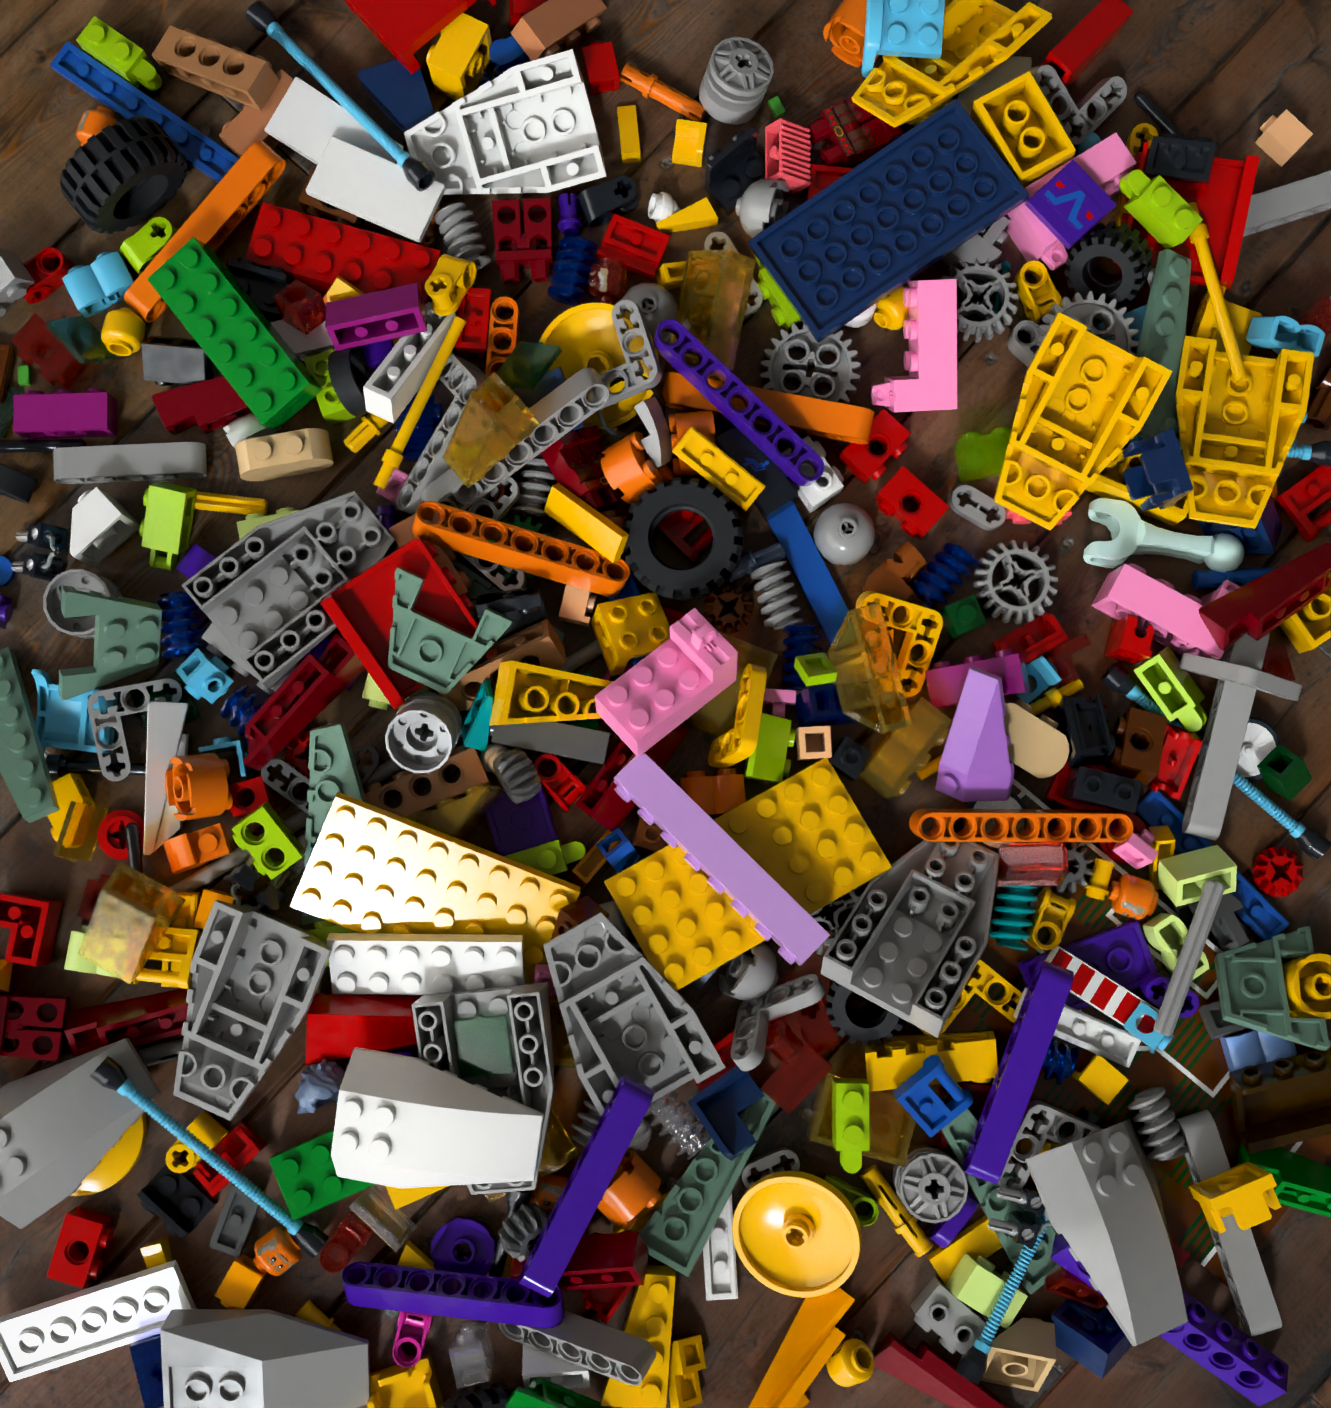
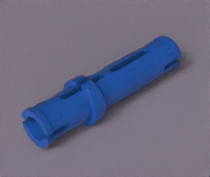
[1192,567,1278,590]

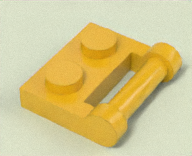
[125,924,202,989]

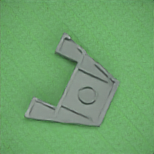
[388,566,514,695]
[58,586,162,700]
[1214,926,1330,1051]

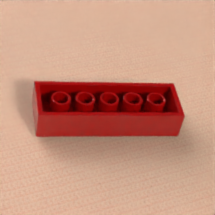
[245,202,442,305]

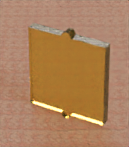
[53,801,109,862]

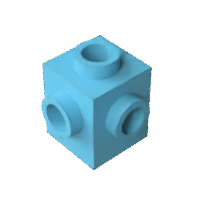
[176,648,234,704]

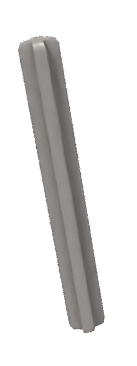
[1153,880,1225,1036]

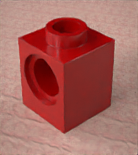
[582,41,620,95]
[227,776,277,818]

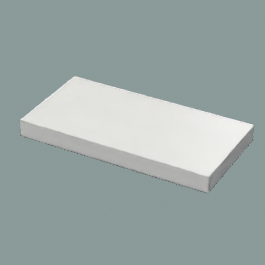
[264,77,404,165]
[306,136,446,243]

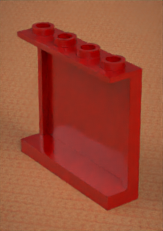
[344,0,497,75]
[1113,142,1260,289]
[320,536,480,710]

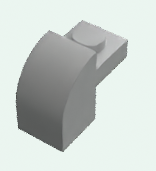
[941,216,1010,269]

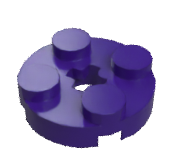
[431,1216,496,1275]

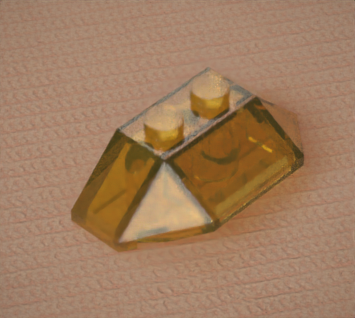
[827,602,913,734]

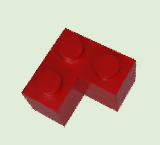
[0,890,63,967]

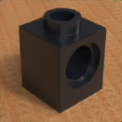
[828,736,873,781]

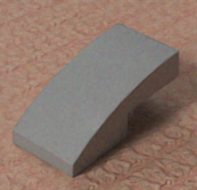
[634,397,672,468]

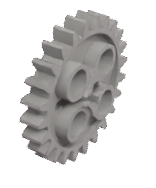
[1035,291,1139,356]
[760,323,861,404]

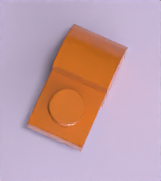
[163,823,233,874]

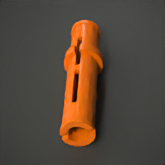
[619,62,706,122]

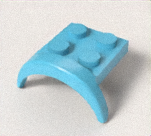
[861,0,945,77]
[31,669,118,754]

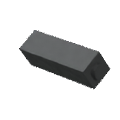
[489,722,610,765]

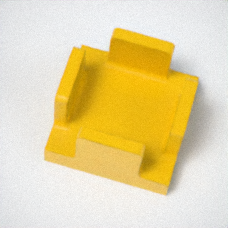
[1189,1161,1281,1233]
[367,1354,444,1408]

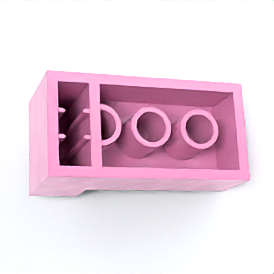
[1004,132,1136,271]
[871,279,957,412]
[1091,563,1240,660]
[595,608,738,757]

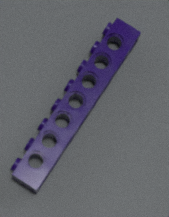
[1051,1232,1289,1407]

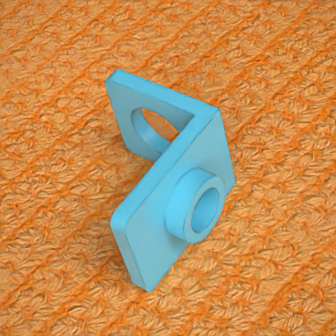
[1016,655,1062,704]
[198,737,253,778]
[1124,1002,1174,1054]

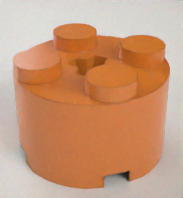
[823,0,880,67]
[668,411,717,477]
[601,431,673,505]
[165,753,233,821]
[597,1150,662,1230]

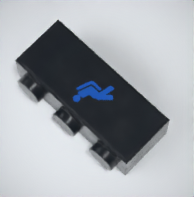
[715,424,800,522]

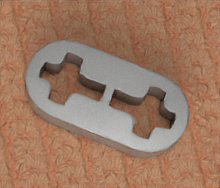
[949,485,1006,531]
[741,1147,800,1188]

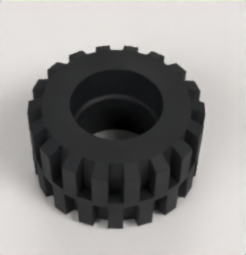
[1065,221,1153,308]
[826,980,904,1046]

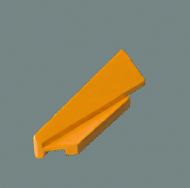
[748,1287,855,1408]

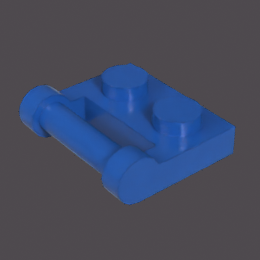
[892,1055,973,1138]

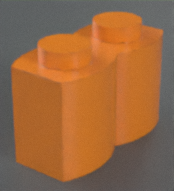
[680,768,746,815]

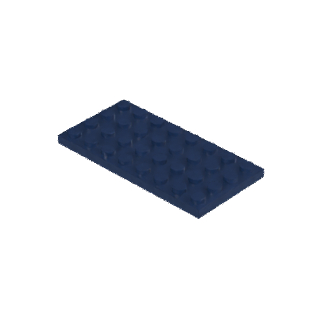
[748,99,1029,343]

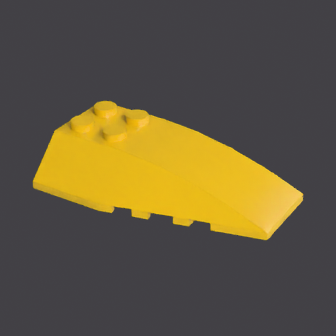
[851,0,1053,128]
[993,312,1173,531]
[1175,336,1315,529]

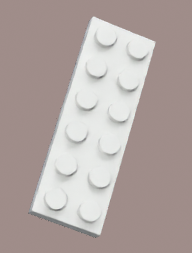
[327,933,526,995]
[0,1260,197,1382]

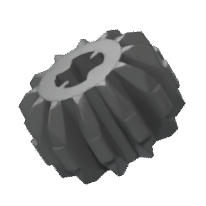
[493,747,542,804]
[1039,842,1094,893]
[498,1202,550,1262]

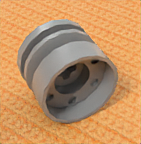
[699,37,774,125]
[43,569,123,639]
[385,692,462,773]
[892,1144,968,1223]

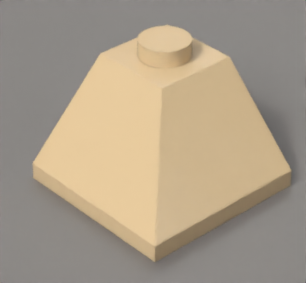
[981,1317,1056,1392]

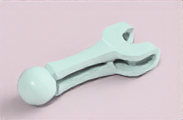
[1083,498,1244,572]

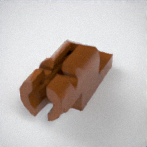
[858,541,926,638]

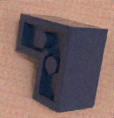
[1198,495,1282,555]
[688,1065,765,1161]
[1050,1296,1132,1379]

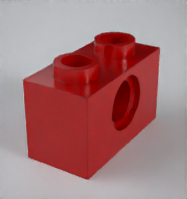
[838,409,911,484]
[874,466,950,540]
[46,1207,114,1288]

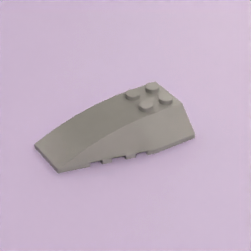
[173,900,332,1121]
[543,912,726,1116]
[0,1038,161,1229]
[1025,1119,1188,1346]

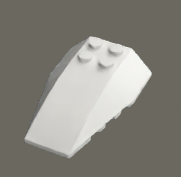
[404,49,607,195]
[331,1047,544,1189]

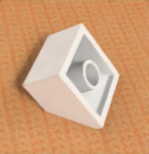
[70,487,140,568]

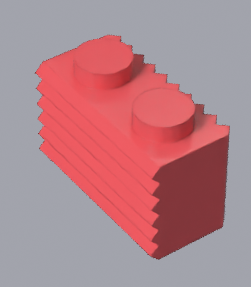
[765,118,812,195]

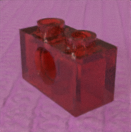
[10,313,92,388]

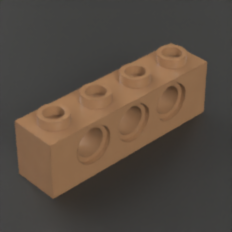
[152,26,279,110]
[438,619,566,712]
[363,745,492,819]

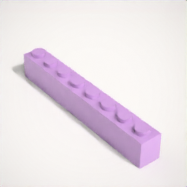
[614,753,830,966]

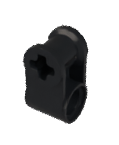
[578,176,639,227]

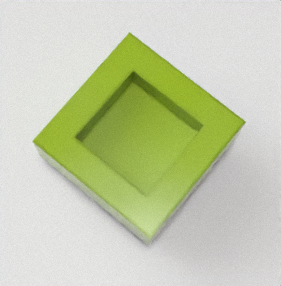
[794,652,838,687]

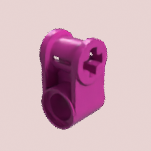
[392,1311,434,1368]

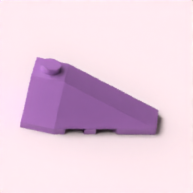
[935,666,1015,802]

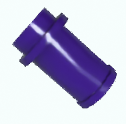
[558,193,582,236]
[373,505,398,545]

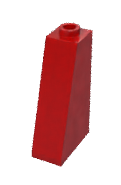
[1039,0,1134,106]
[305,993,421,1065]

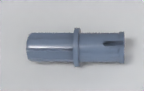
[730,543,786,582]

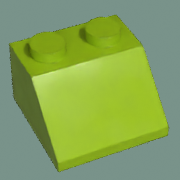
[744,713,796,784]

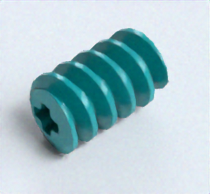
[989,881,1038,951]

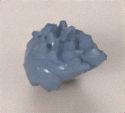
[294,1059,346,1114]

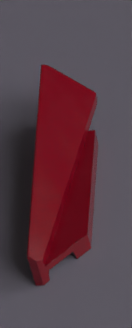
[152,357,302,435]
[1199,543,1331,651]
[244,633,366,770]
[64,989,188,1057]
[873,1331,1012,1408]

